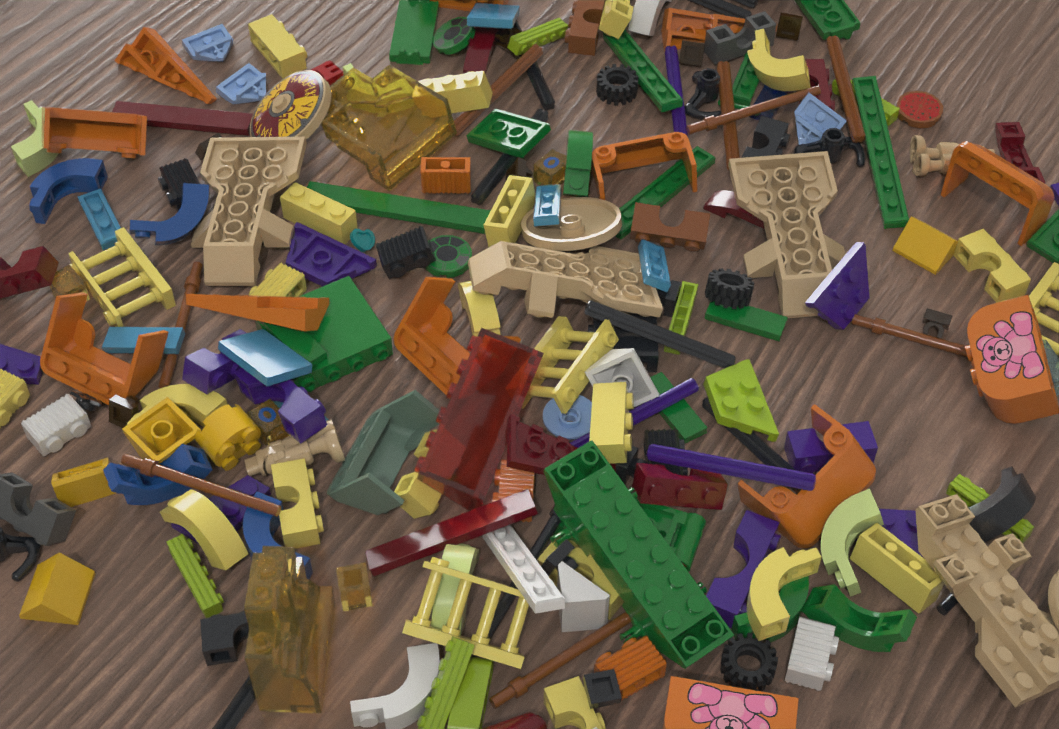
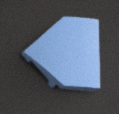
[182,24,233,61]
[216,63,266,104]
[794,92,847,145]

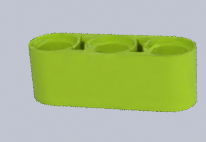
[447,656,494,729]

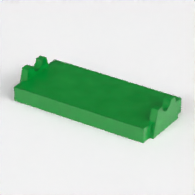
[389,0,439,65]
[794,0,861,40]

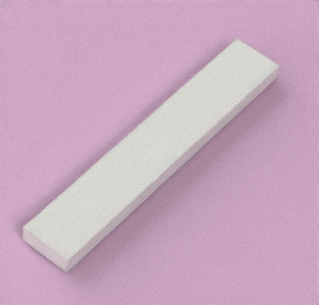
[481,525,565,614]

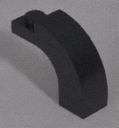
[968,466,1036,543]

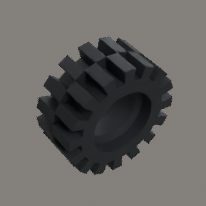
[596,64,638,106]
[705,268,755,309]
[720,633,778,691]

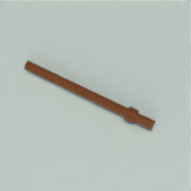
[686,85,821,135]
[158,262,203,388]
[851,314,967,357]
[121,453,281,517]
[489,612,631,709]

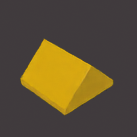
[892,216,958,275]
[122,397,202,464]
[51,457,116,507]
[19,552,96,625]

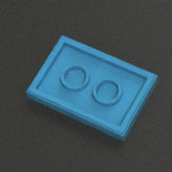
[467,3,520,29]
[218,329,312,386]

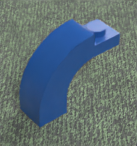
[29,158,108,224]
[129,183,209,245]
[103,444,212,505]
[243,492,313,582]

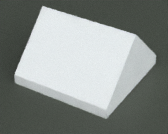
[585,348,659,407]
[557,561,610,632]

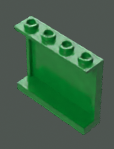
[255,276,393,393]

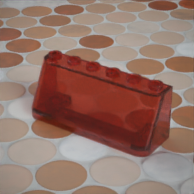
[414,327,544,511]

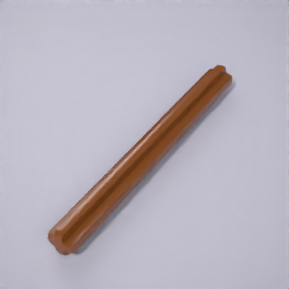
[826,35,865,143]
[448,44,543,136]
[717,61,740,171]

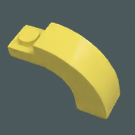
[747,29,811,91]
[458,281,501,359]
[127,384,227,427]
[160,489,249,570]
[747,547,822,641]

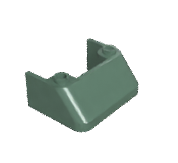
[327,390,448,515]

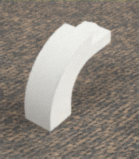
[628,0,672,36]
[350,643,440,729]

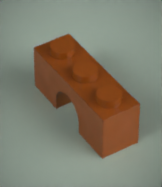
[565,0,605,56]
[630,202,710,251]

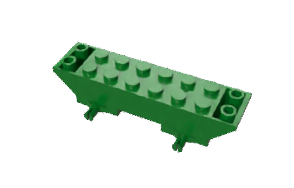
[543,440,734,669]

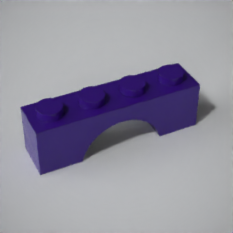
[234,367,327,444]
[706,510,781,629]

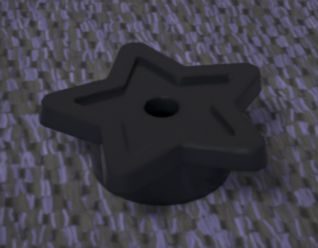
[70,391,104,411]

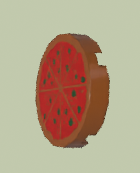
[896,91,943,129]

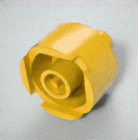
[195,404,261,471]

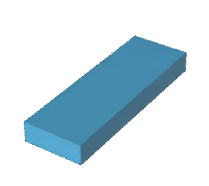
[533,184,562,226]
[78,189,121,250]
[638,240,671,292]
[102,327,186,354]

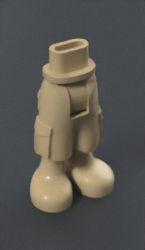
[910,135,995,176]
[245,419,345,476]

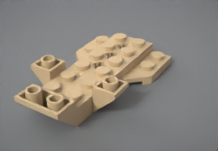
[191,137,307,286]
[728,151,845,319]
[468,241,663,318]
[915,494,1059,708]

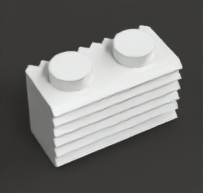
[21,394,91,457]
[785,617,839,691]

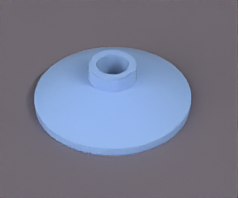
[543,395,592,440]

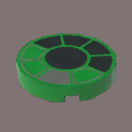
[432,17,476,55]
[425,235,472,278]

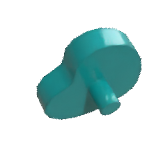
[350,229,375,252]

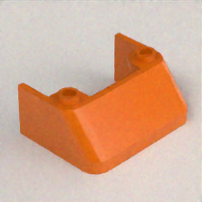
[42,107,147,158]
[591,132,697,200]
[941,142,1054,246]
[394,277,521,400]
[40,292,169,405]
[737,404,876,549]

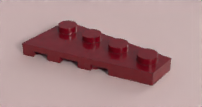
[507,414,616,475]

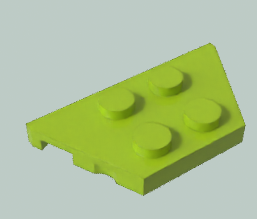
[703,359,779,442]

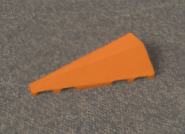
[661,8,777,51]
[114,27,217,104]
[186,294,329,331]

